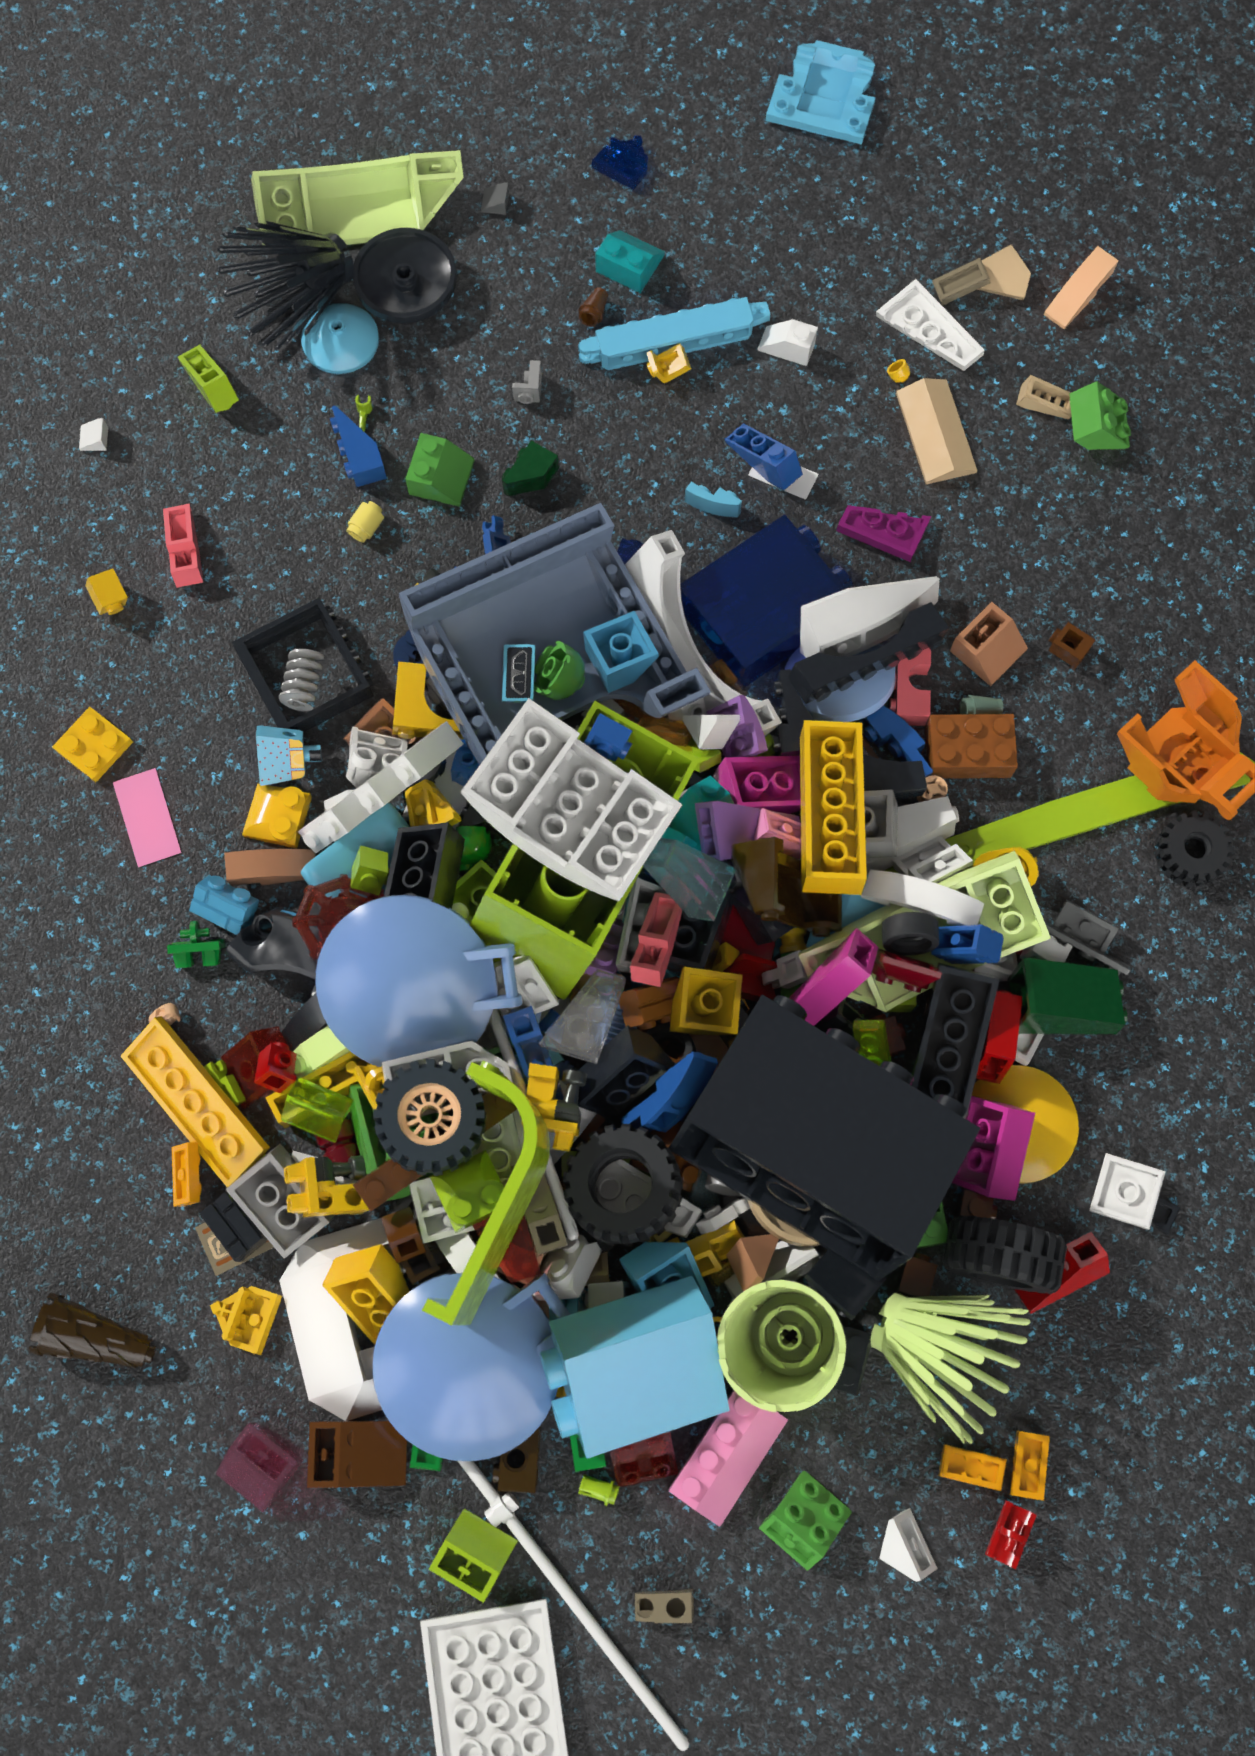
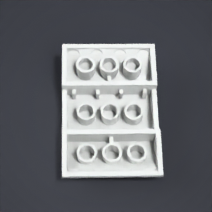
[461,698,682,901]

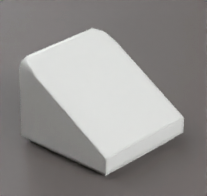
[79,418,108,451]

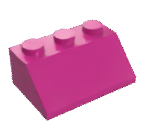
[952,1096,1035,1201]

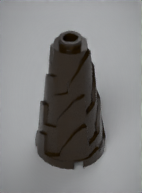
[28,1292,157,1368]

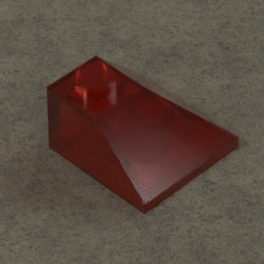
[221,1026,286,1109]

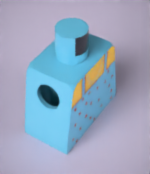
[256,726,321,786]

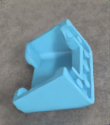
[301,803,410,923]

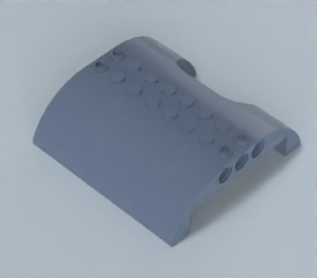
[399,503,711,765]

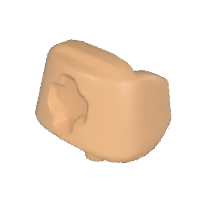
[149,1003,181,1025]

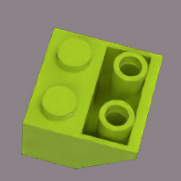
[429,1508,518,1603]

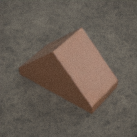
[726,1234,779,1292]

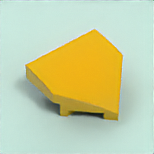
[210,1286,282,1355]

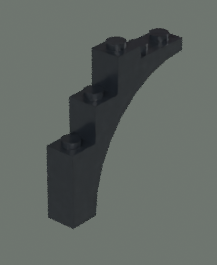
[771,669,927,799]

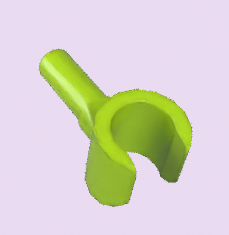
[355,395,373,432]

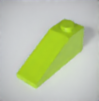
[177,345,239,413]

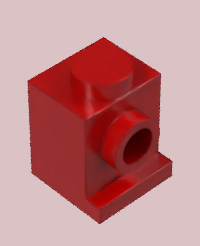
[254,1042,297,1093]

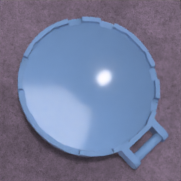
[316,895,523,1067]
[372,1272,571,1461]

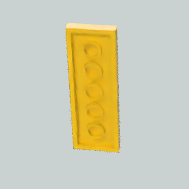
[121,1016,270,1188]

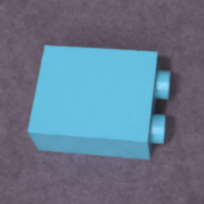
[539,1276,730,1459]

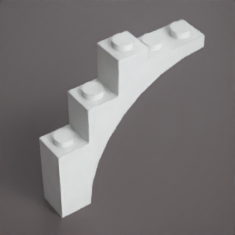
[298,721,464,854]

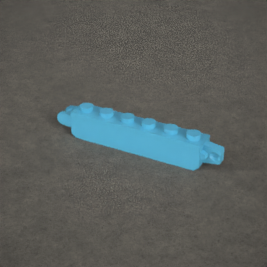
[578,297,770,370]

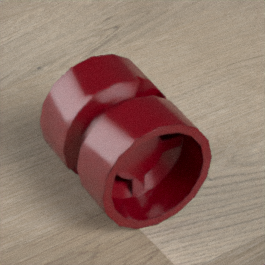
[314,1120,360,1162]

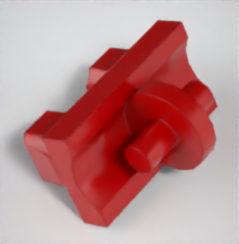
[985,1500,1037,1569]

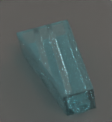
[643,838,736,921]

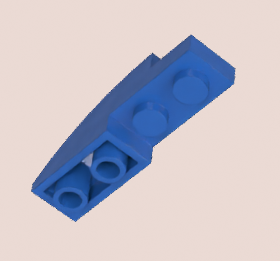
[855,705,933,778]
[621,1052,718,1133]

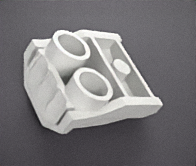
[346,727,407,788]

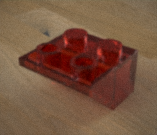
[610,1431,678,1487]

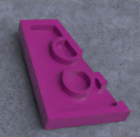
[836,505,931,562]

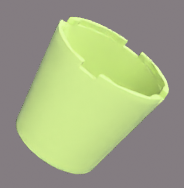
[717,1280,846,1412]

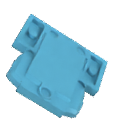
[766,40,875,145]

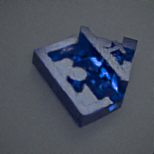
[591,135,648,190]

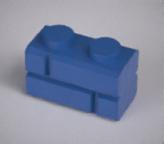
[931,925,1004,964]

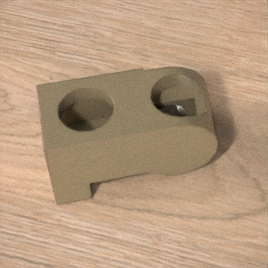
[635,1589,694,1623]

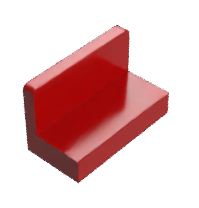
[722,954,778,1002]

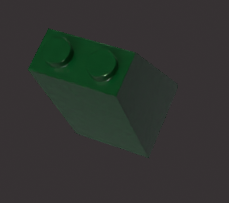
[1007,958,1127,1034]

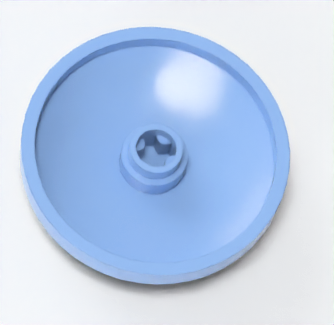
[785,643,896,722]

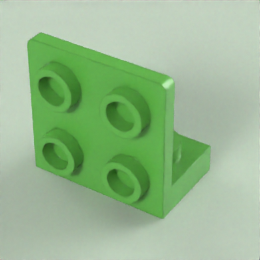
[759,1471,851,1571]

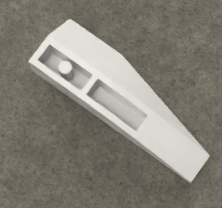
[800,576,940,658]

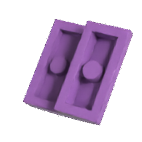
[706,695,768,757]

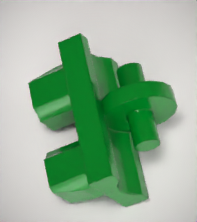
[167,921,225,968]

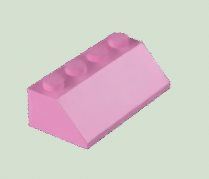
[668,1389,788,1527]

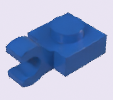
[482,515,511,554]

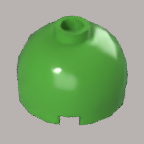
[534,641,585,700]

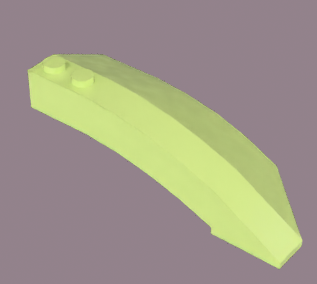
[251,151,464,246]

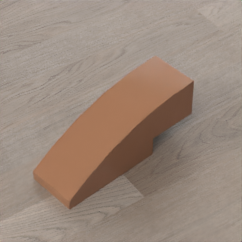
[224,849,316,886]

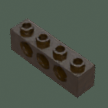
[493,1425,541,1493]

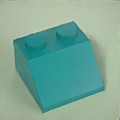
[595,230,665,293]

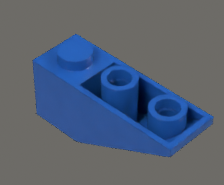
[330,406,387,487]
[725,423,803,490]

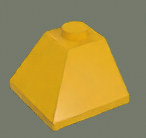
[670,967,742,1035]

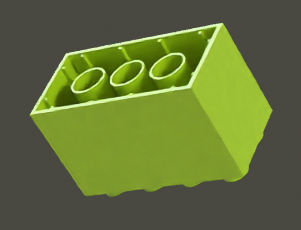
[470,701,700,1000]

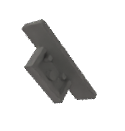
[1044,900,1131,975]

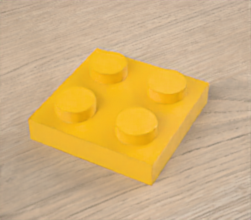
[52,706,133,783]

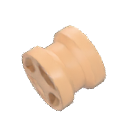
[917,775,948,802]

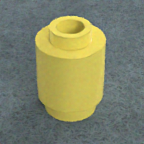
[346,501,384,543]

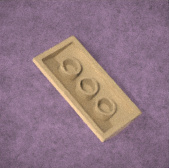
[896,378,977,484]

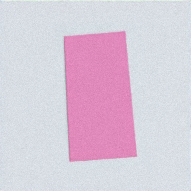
[113,768,181,867]

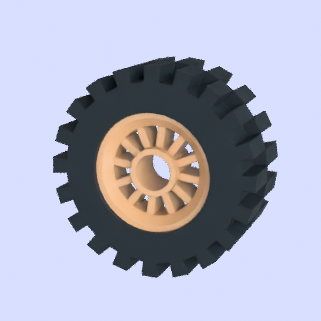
[373,1059,486,1176]

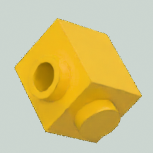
[85,568,128,615]

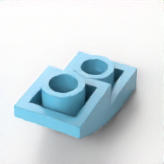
[685,482,742,517]

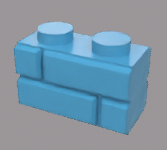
[189,875,259,935]

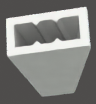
[866,796,959,875]

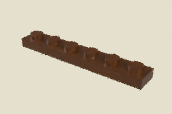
[353,1092,517,1212]

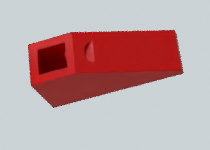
[1015,1232,1110,1314]

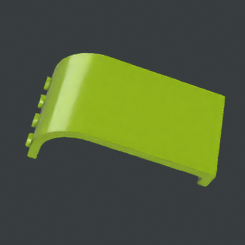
[422,1061,550,1326]

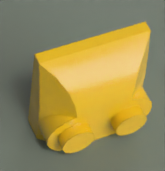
[242,784,312,849]

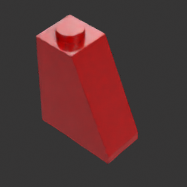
[976,990,1022,1084]

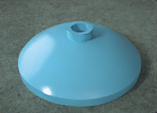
[301,303,379,374]

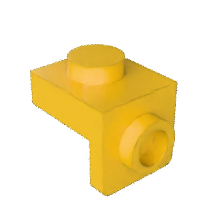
[647,343,691,384]

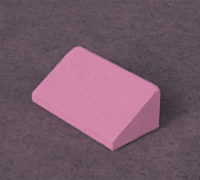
[754,808,801,859]

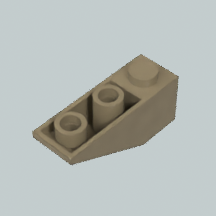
[510,1165,568,1256]

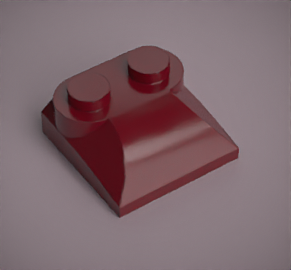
[872,948,942,993]

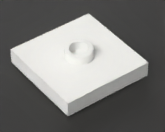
[1089,1153,1165,1230]

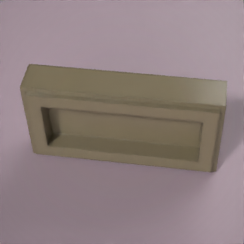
[932,258,990,306]

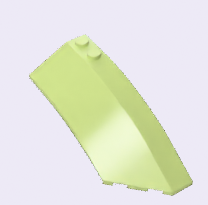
[798,851,1051,1013]

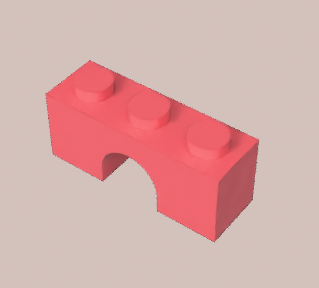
[889,648,931,726]

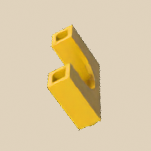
[392,662,464,740]

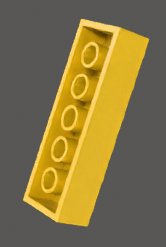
[800,720,867,895]

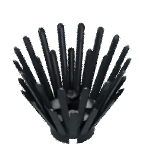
[217,221,354,351]

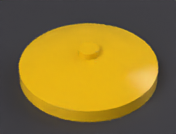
[972,1065,1079,1184]

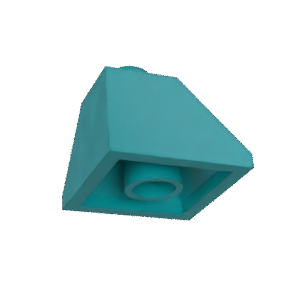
[669,775,734,859]

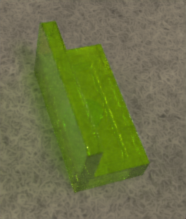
[281,1077,354,1142]

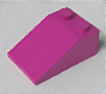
[713,756,801,814]

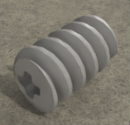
[279,649,325,711]

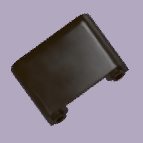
[731,837,842,937]

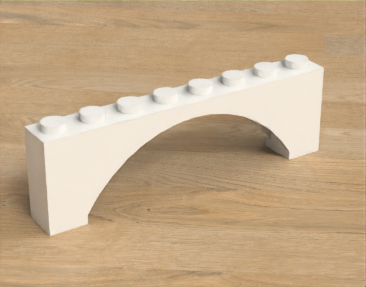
[625,530,782,752]

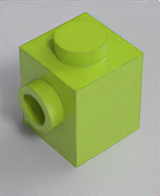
[351,845,390,895]

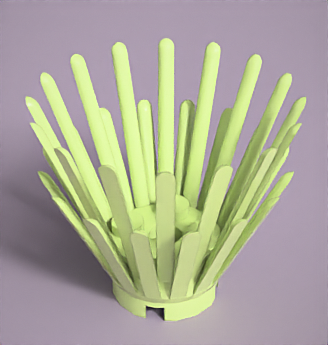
[871,1292,1031,1444]

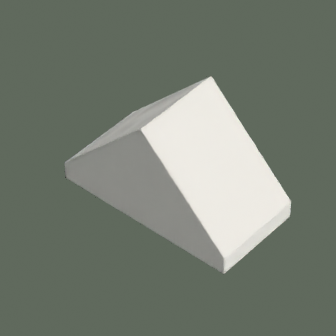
[683,715,740,749]

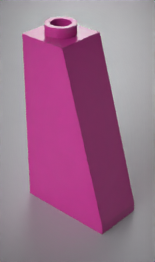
[789,928,879,1026]

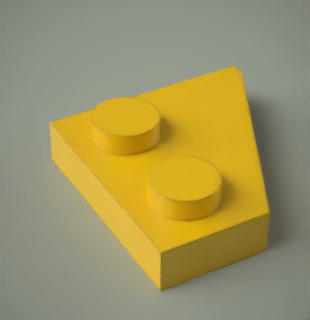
[405,779,461,827]

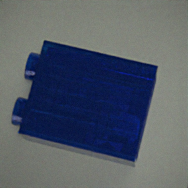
[680,514,854,689]

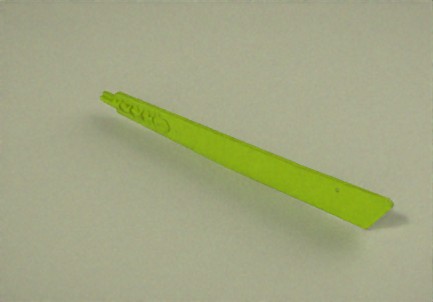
[884,752,1255,873]

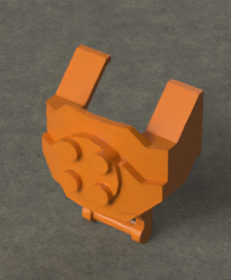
[1117,660,1255,820]

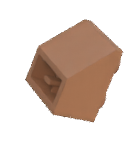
[950,602,1028,686]

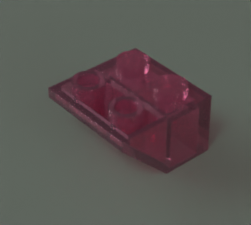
[216,1422,304,1513]

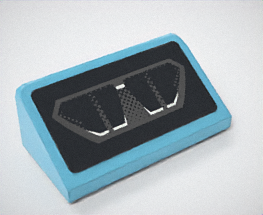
[502,644,535,703]

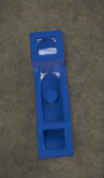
[503,1005,564,1100]

